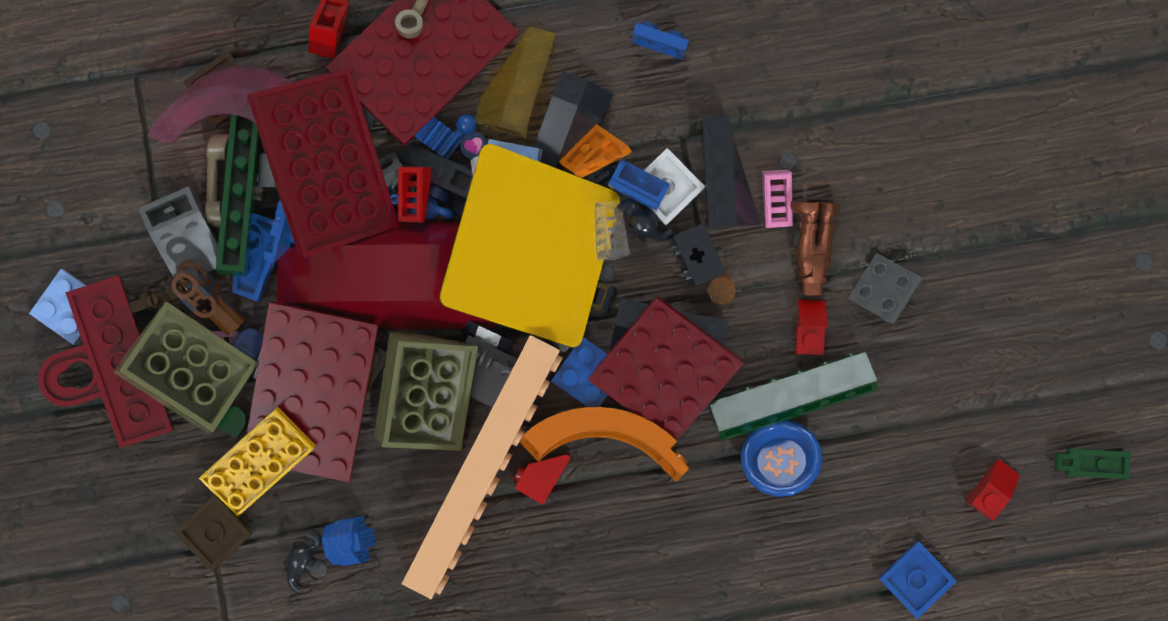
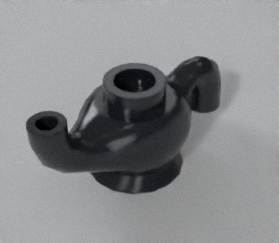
[616,198,676,243]
[282,528,322,594]

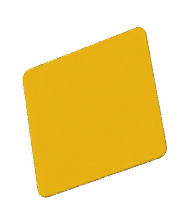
[440,144,619,347]

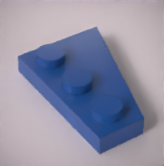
[232,213,276,302]

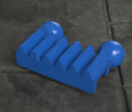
[415,114,478,160]

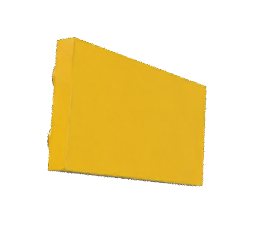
[199,407,316,517]

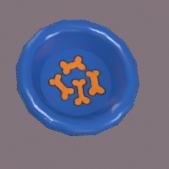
[740,420,823,497]

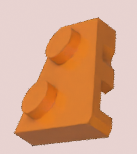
[559,124,632,178]

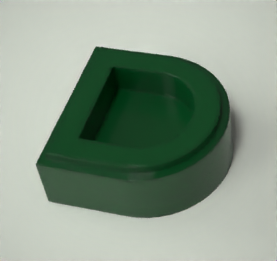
[217,406,248,438]

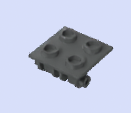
[848,253,923,325]
[465,336,518,407]

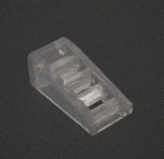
[595,202,630,260]

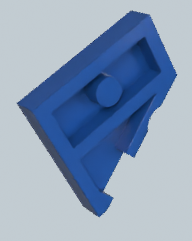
[264,200,295,263]

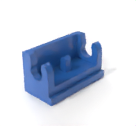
[608,159,670,211]

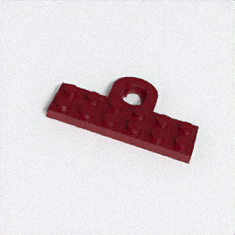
[38,275,174,448]

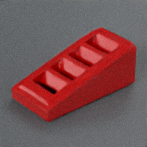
[398,167,431,223]

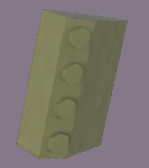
[113,302,258,432]
[374,332,478,451]

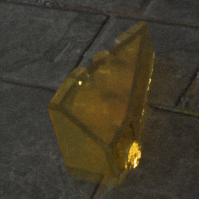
[475,27,556,138]

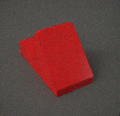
[795,300,828,355]

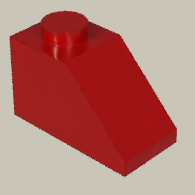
[308,0,349,58]
[513,453,571,505]
[965,459,1020,521]

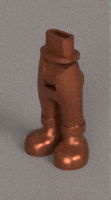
[790,201,840,295]

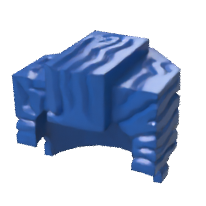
[322,516,376,566]

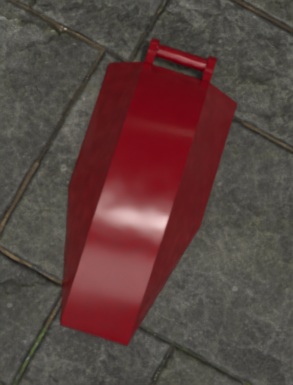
[277,221,495,330]

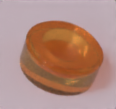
[708,277,736,304]

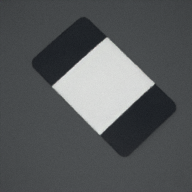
[463,321,512,354]

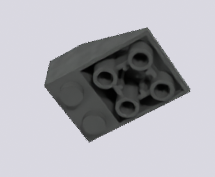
[138,186,218,285]

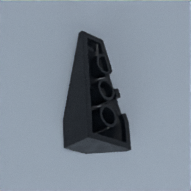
[533,70,613,170]

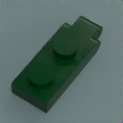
[1054,448,1131,479]

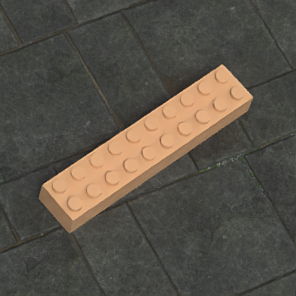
[402,335,562,599]

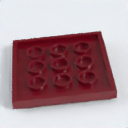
[588,295,744,441]

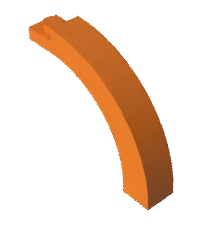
[520,407,689,482]

